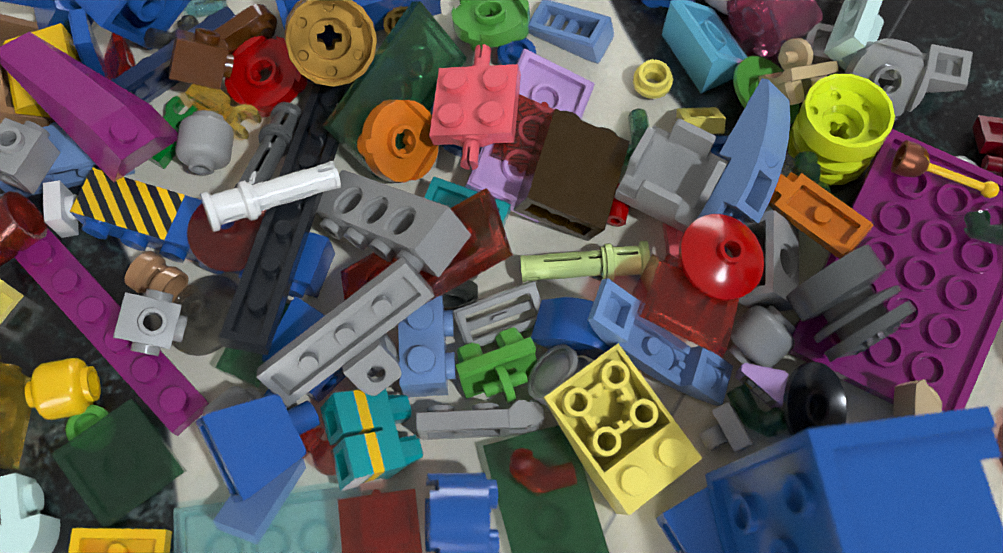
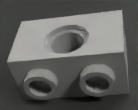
[736,210,799,312]

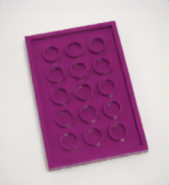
[788,129,1003,412]

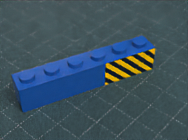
[70,168,336,299]

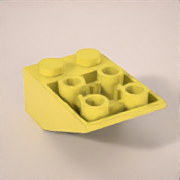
[543,344,702,516]

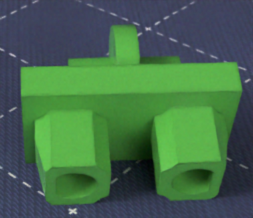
[455,327,537,403]

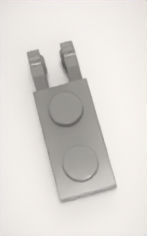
[416,400,545,440]

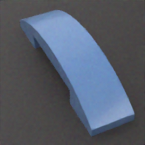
[588,278,733,406]

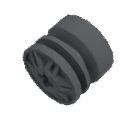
[786,244,916,363]

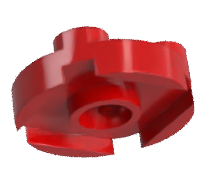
[225,35,308,118]

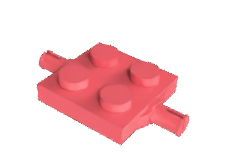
[429,44,521,170]

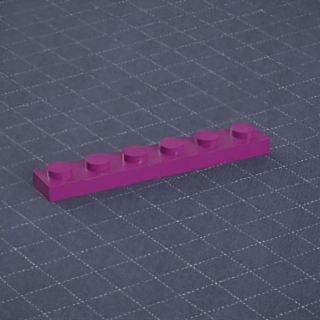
[13,228,209,436]

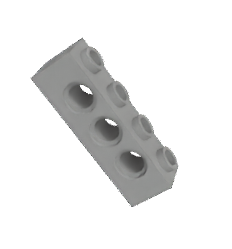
[316,170,471,277]

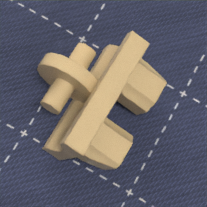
[759,38,839,105]

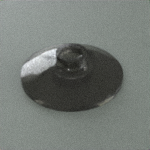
[172,275,238,356]

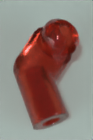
[509,448,577,494]

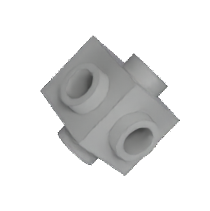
[113,289,188,356]

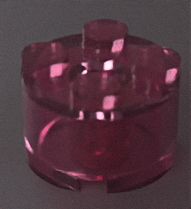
[727,0,823,57]

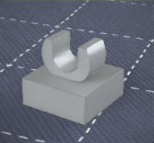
[699,402,754,453]

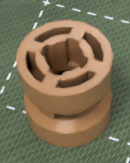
[125,251,189,303]

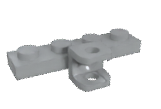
[256,256,434,407]

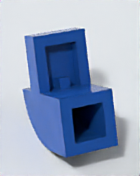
[531,297,611,360]

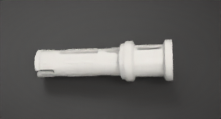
[200,161,341,232]

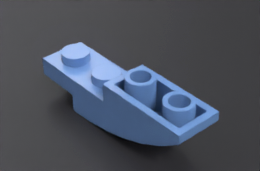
[697,78,790,252]

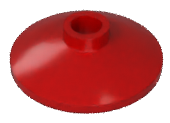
[679,214,764,301]

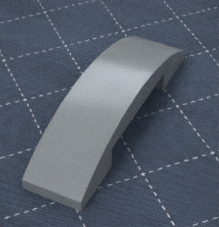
[806,22,973,92]

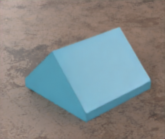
[662,0,747,94]

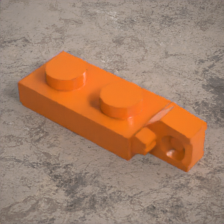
[768,172,873,259]

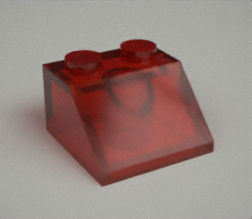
[631,253,739,357]

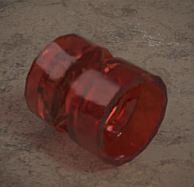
[0,191,48,267]

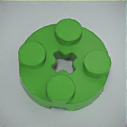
[452,0,530,52]

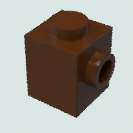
[169,28,234,90]

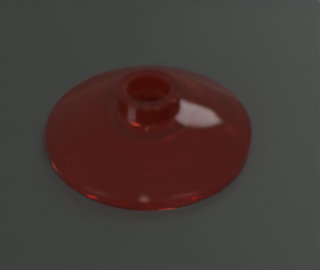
[187,203,266,272]

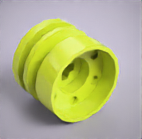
[787,74,895,185]

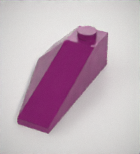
[0,32,178,182]

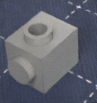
[0,118,61,195]

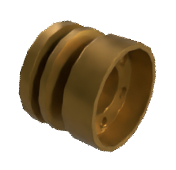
[284,0,377,87]

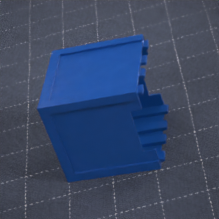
[705,406,1003,553]

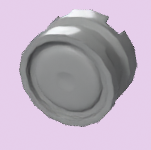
[527,345,590,411]

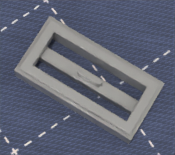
[452,281,541,347]

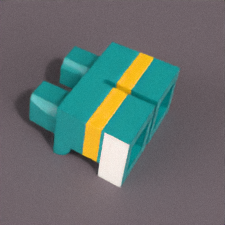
[320,389,423,491]

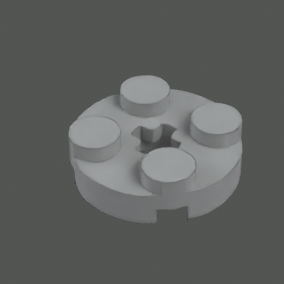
[845,38,929,120]

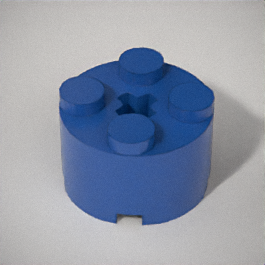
[425,472,500,553]

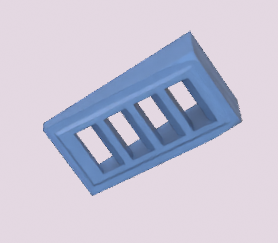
[528,0,614,63]

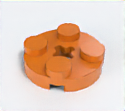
[357,99,439,182]

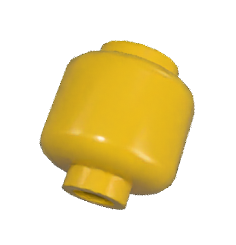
[25,358,101,420]

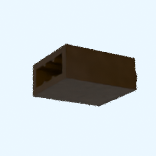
[514,108,630,241]

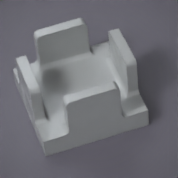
[614,119,728,233]

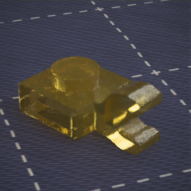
[185,84,262,139]

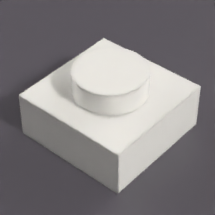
[43,180,79,238]

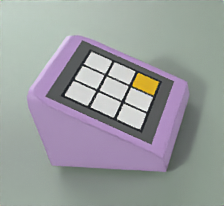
[735,363,788,410]

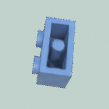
[398,296,456,398]

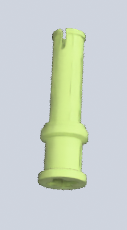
[520,241,651,282]

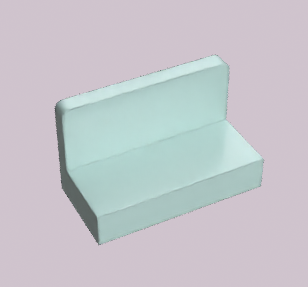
[824,0,884,71]

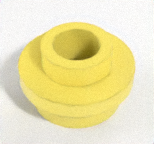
[633,60,673,99]

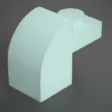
[0,473,60,553]

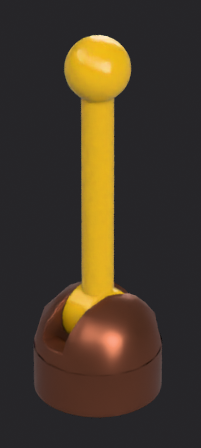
[891,140,999,198]

